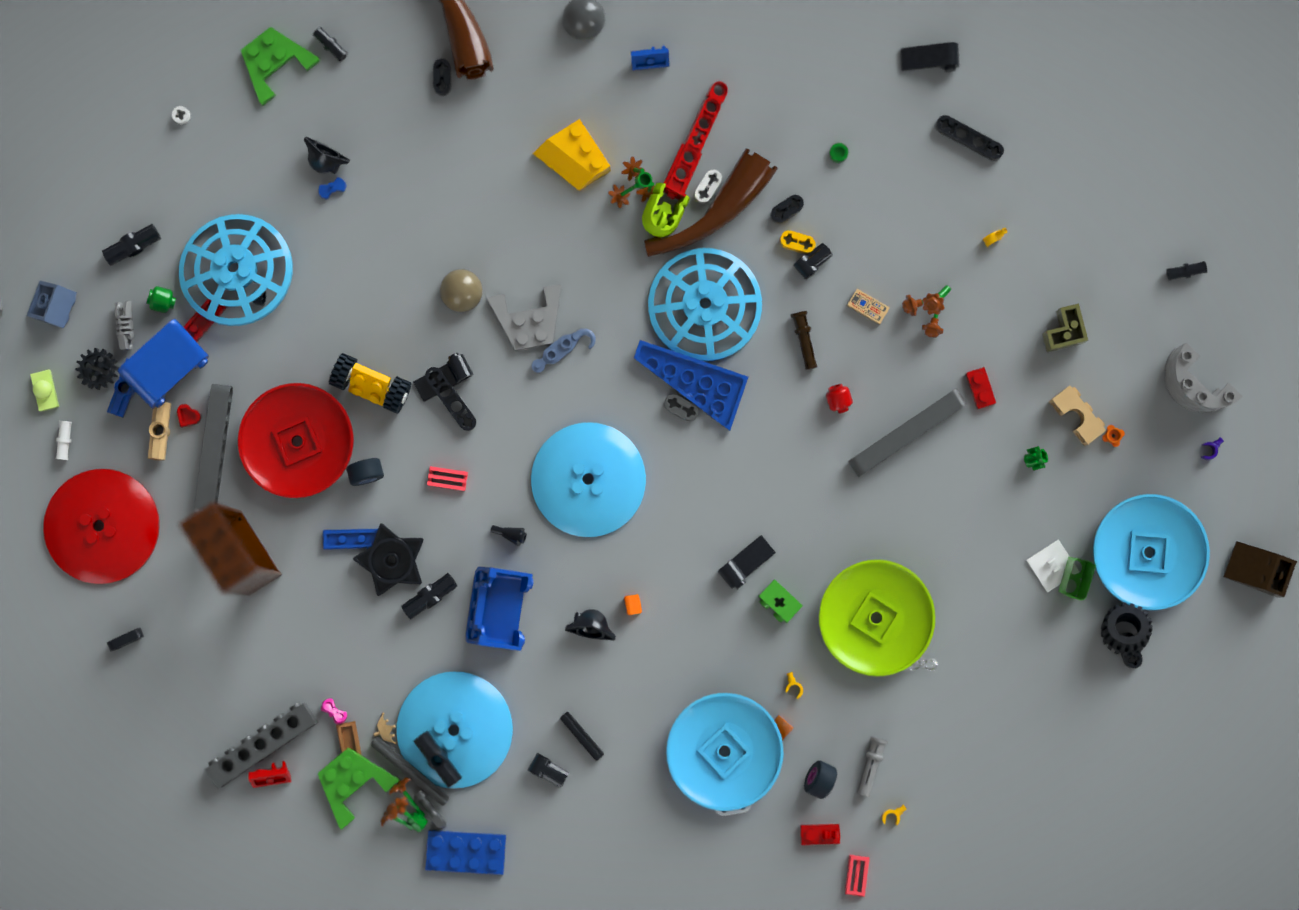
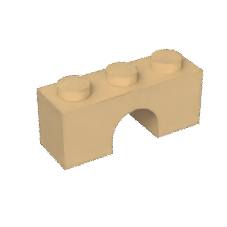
[1049,386,1106,446]

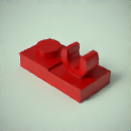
[248,761,291,788]
[800,824,840,845]

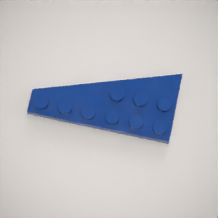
[634,340,748,431]

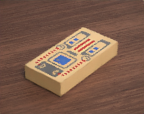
[847,289,890,325]

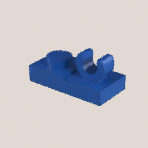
[631,45,670,70]

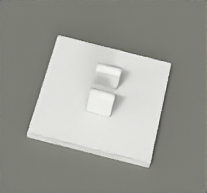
[1026,539,1079,593]

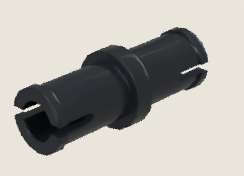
[313,26,348,62]
[1166,261,1207,281]

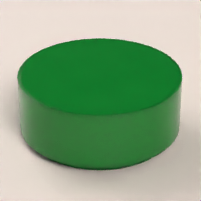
[829,143,849,163]

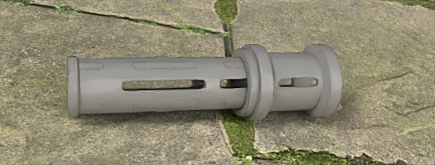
[858,736,888,797]

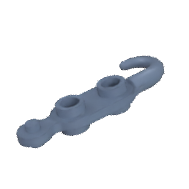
[532,329,596,373]

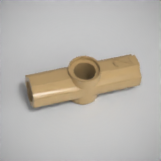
[148,402,171,461]

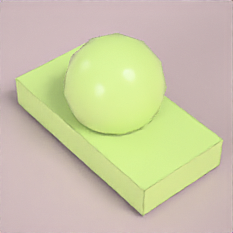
[30,369,59,411]

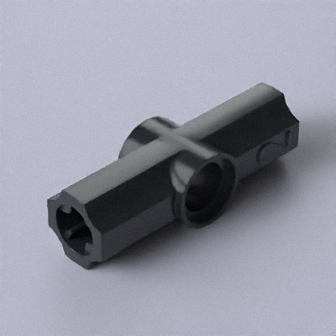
[102,224,161,266]
[401,573,458,620]
[413,730,462,788]

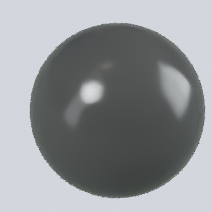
[563,0,605,40]

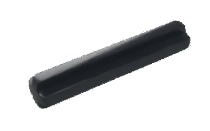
[560,712,604,761]

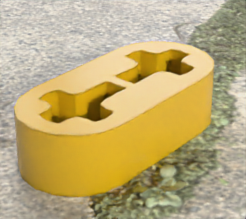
[780,230,816,254]

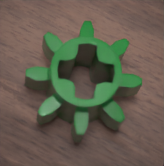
[1024,446,1048,471]

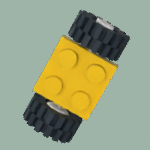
[329,353,412,414]

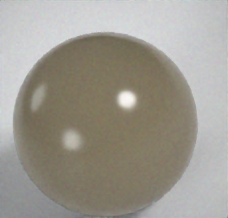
[440,269,483,312]

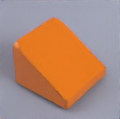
[624,594,642,615]
[774,715,793,740]

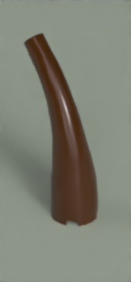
[439,0,494,80]
[644,148,778,257]

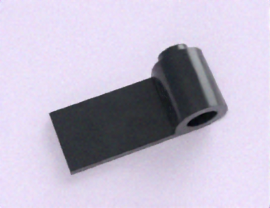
[901,42,959,72]
[413,352,474,402]
[717,535,776,589]

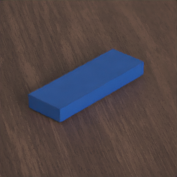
[323,529,378,549]

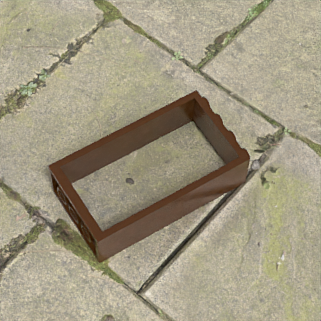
[179,502,282,596]

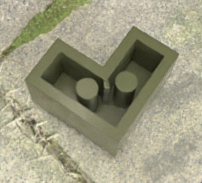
[1042,303,1088,352]

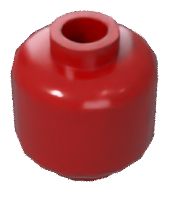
[825,384,853,414]

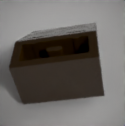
[1223,541,1297,598]

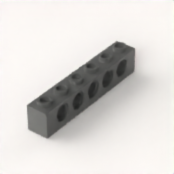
[205,702,318,789]

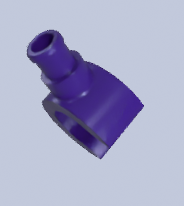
[1201,437,1224,460]

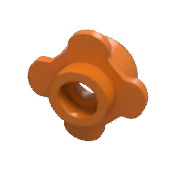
[1102,425,1125,447]

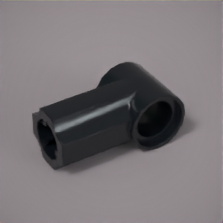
[793,243,833,280]
[528,753,569,787]

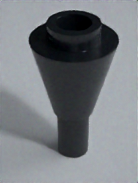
[491,525,527,546]

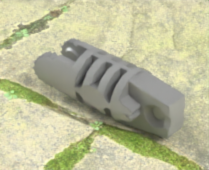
[114,300,134,350]

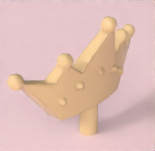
[374,712,397,745]

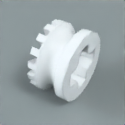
[172,106,191,124]

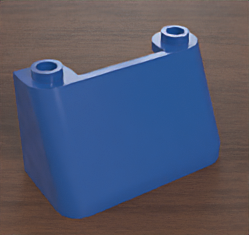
[118,319,209,410]
[465,566,533,651]

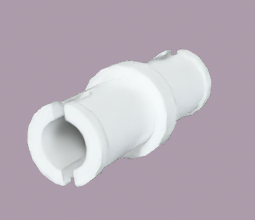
[55,421,72,460]

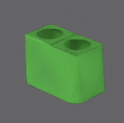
[1058,557,1096,600]

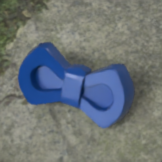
[319,177,346,200]

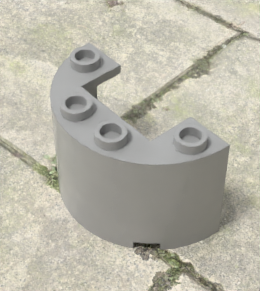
[1165,343,1243,413]

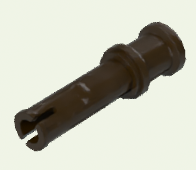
[791,311,817,370]

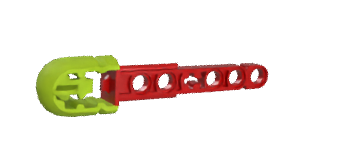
[642,81,728,237]

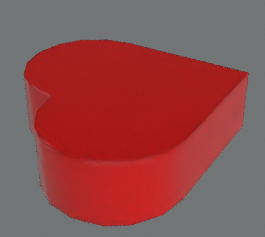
[177,404,202,428]

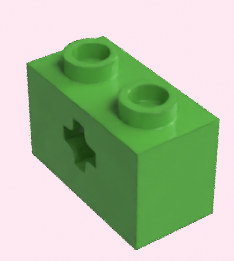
[758,579,803,623]

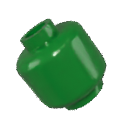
[146,286,176,313]

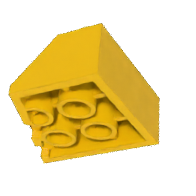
[532,119,611,191]

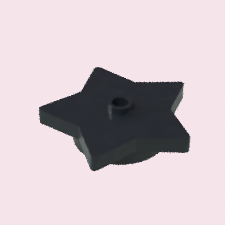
[353,523,424,596]

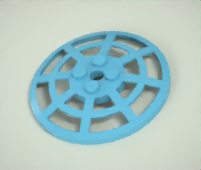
[179,214,293,326]
[648,248,762,361]

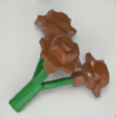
[902,285,951,338]

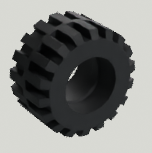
[1101,603,1153,656]

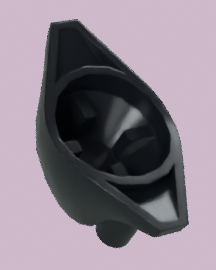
[304,136,350,174]
[565,609,616,641]

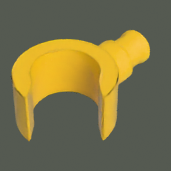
[983,228,1007,247]
[785,672,803,699]
[882,805,907,825]

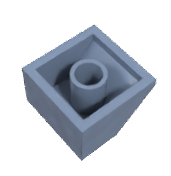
[26,281,77,328]

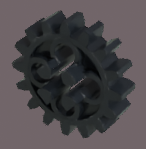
[75,348,119,390]

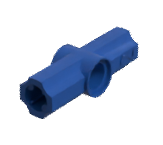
[107,358,135,418]

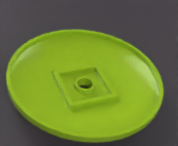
[819,560,935,676]

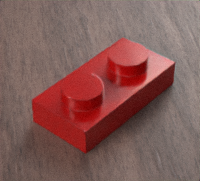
[965,367,996,409]

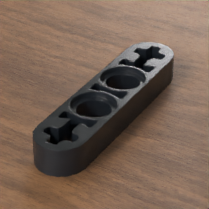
[936,115,1004,161]
[425,367,476,431]

